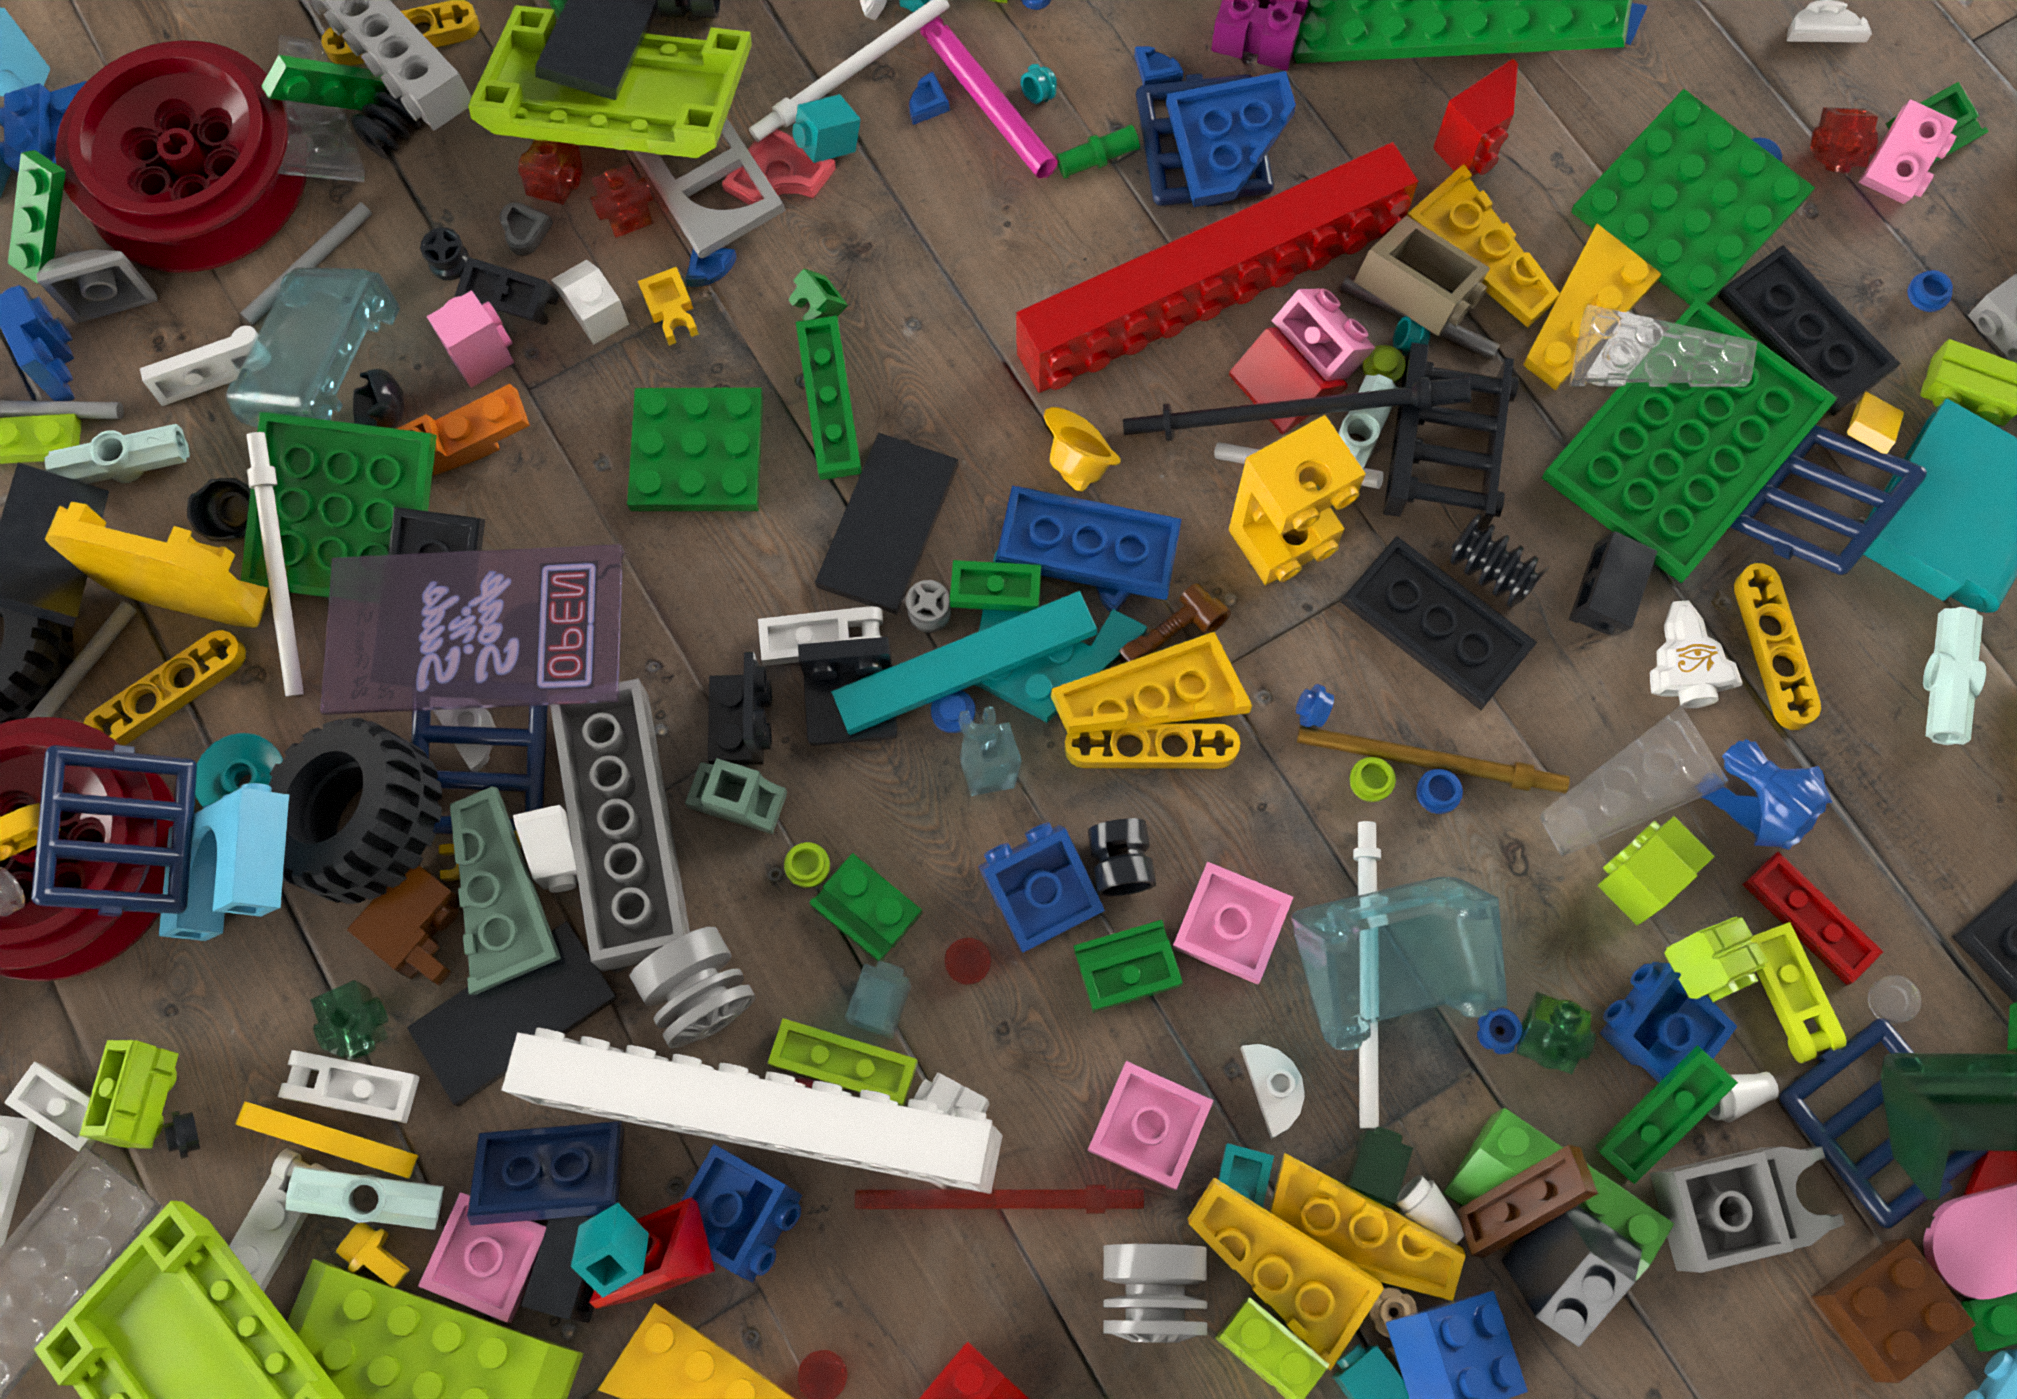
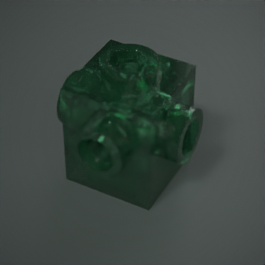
[310,980,388,1060]
[1517,991,1596,1074]

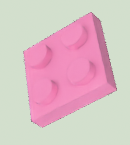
[1172,862,1293,985]
[1088,1061,1214,1191]
[418,1192,547,1323]

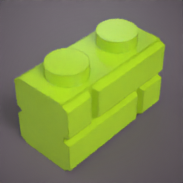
[1920,338,2017,426]
[1664,916,1768,1002]
[79,1040,179,1149]
[1215,1297,1329,1399]

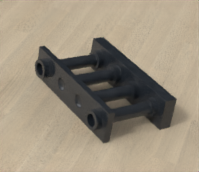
[1383,342,1519,531]

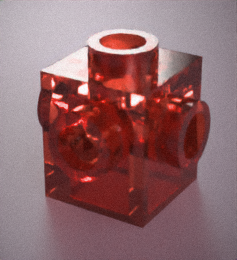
[1810,107,1878,173]
[518,140,584,205]
[590,164,654,238]

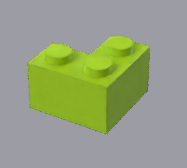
[1597,816,1715,926]

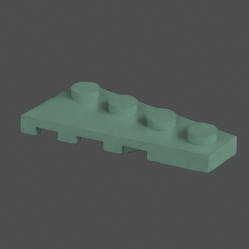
[450,786,561,995]

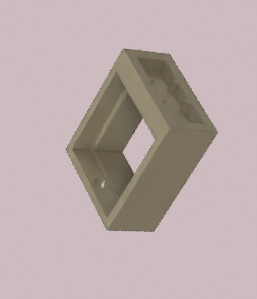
[1354,215,1490,336]

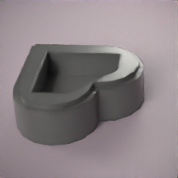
[499,202,553,256]

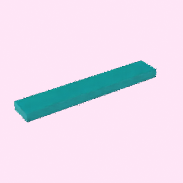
[831,591,1098,735]

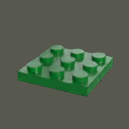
[627,388,764,511]

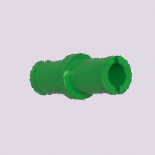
[1055,124,1140,179]

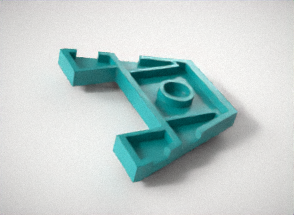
[975,550,1147,723]

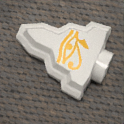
[1650,600,1742,708]

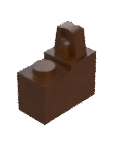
[346,865,460,987]

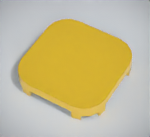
[45,501,270,628]

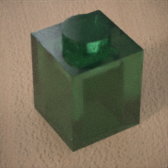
[1343,1127,1413,1207]

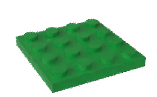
[1571,88,1815,305]
[240,412,437,604]

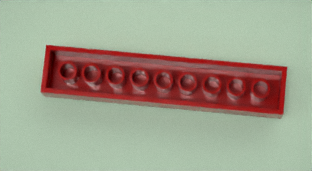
[1016,142,1418,393]

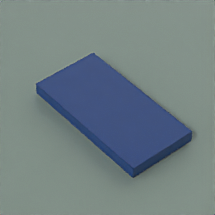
[995,485,1182,600]

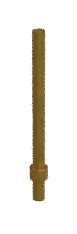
[1297,725,1570,794]

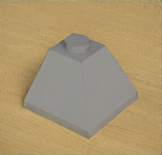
[36,249,158,323]

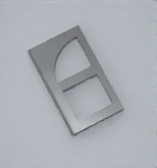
[633,117,786,258]

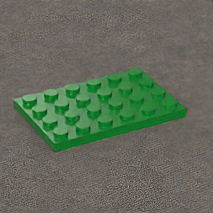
[1541,298,1837,584]

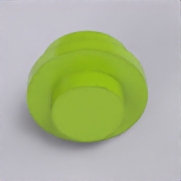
[1362,345,1406,383]
[1349,757,1396,802]
[784,842,830,888]

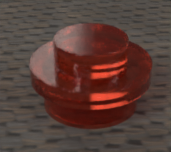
[945,938,991,985]
[798,1350,848,1399]

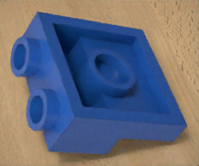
[0,81,86,173]
[0,285,75,401]
[978,822,1105,953]
[1599,962,1738,1083]
[681,1144,802,1283]

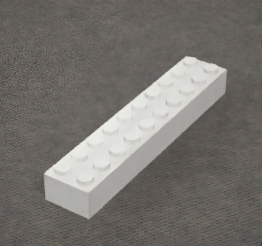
[502,1028,1003,1194]

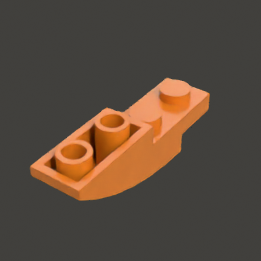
[397,384,530,476]

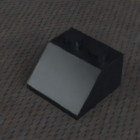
[1502,1205,1642,1347]

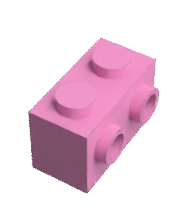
[1858,99,1957,204]
[1271,288,1375,381]
[427,290,514,388]

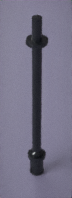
[1123,375,1471,441]

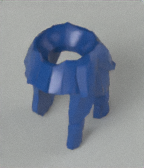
[1696,739,1832,850]

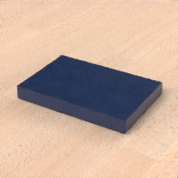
[467,1121,624,1226]

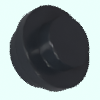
[163,1110,200,1159]

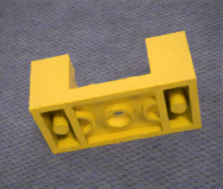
[1228,415,1366,586]

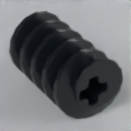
[351,86,422,160]
[1450,514,1550,608]

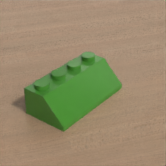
[1442,1108,1675,1282]

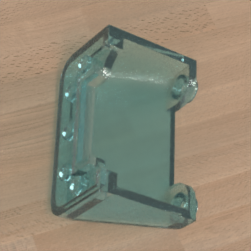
[226,267,400,428]
[1291,877,1507,1050]

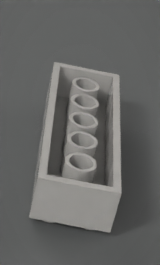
[549,678,690,972]

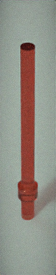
[855,1184,1144,1214]

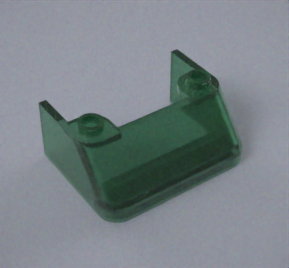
[1880,1053,2017,1200]

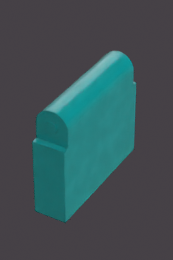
[1863,398,2017,613]

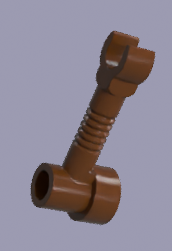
[1119,583,1231,663]

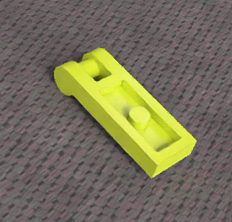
[1751,922,1847,1063]

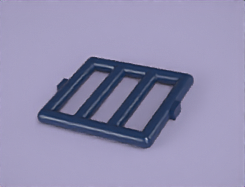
[1136,73,1274,207]
[1730,425,1927,575]
[411,677,548,834]
[32,745,197,917]
[1779,1018,1990,1229]

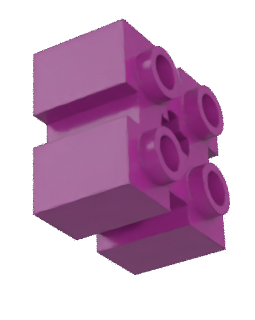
[1211,0,1309,71]

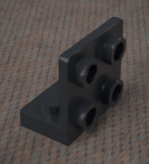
[798,637,897,746]
[708,652,772,765]

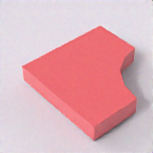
[722,129,836,205]

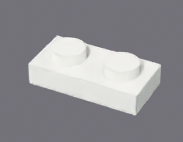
[4,1062,96,1154]

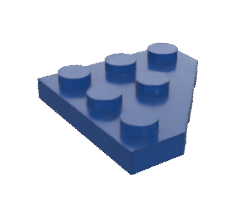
[1166,71,1296,207]

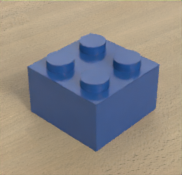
[1385,1290,1528,1399]

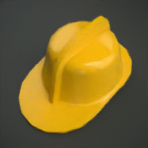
[1043,407,1121,491]

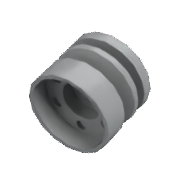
[630,927,756,1049]
[1103,1244,1207,1343]

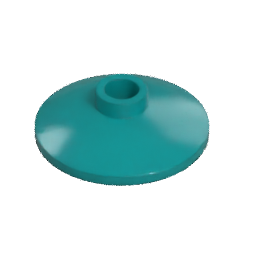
[195,733,283,808]

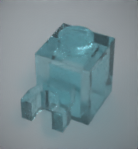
[958,706,1022,796]
[845,961,911,1039]

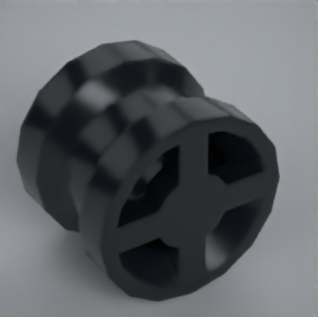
[420,227,469,281]

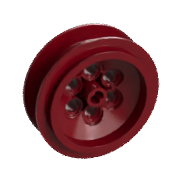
[55,40,308,273]
[0,717,175,981]

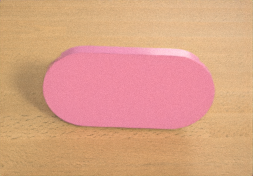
[1923,1182,2017,1299]

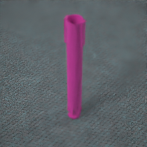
[920,16,1058,179]

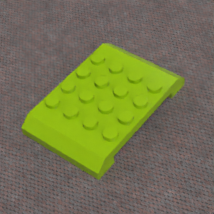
[468,5,752,158]
[34,1200,345,1399]
[287,1259,584,1399]

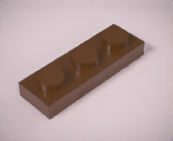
[1456,1144,1598,1258]

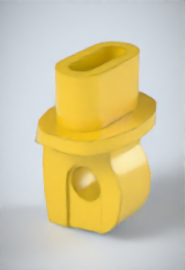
[336,1222,410,1288]

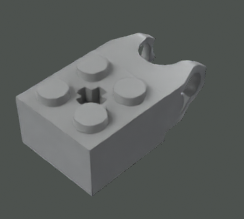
[1650,1146,1845,1273]

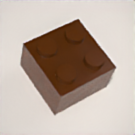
[1811,1238,1976,1383]

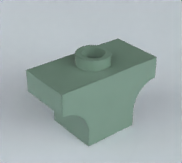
[685,758,788,834]

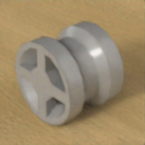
[906,580,951,633]

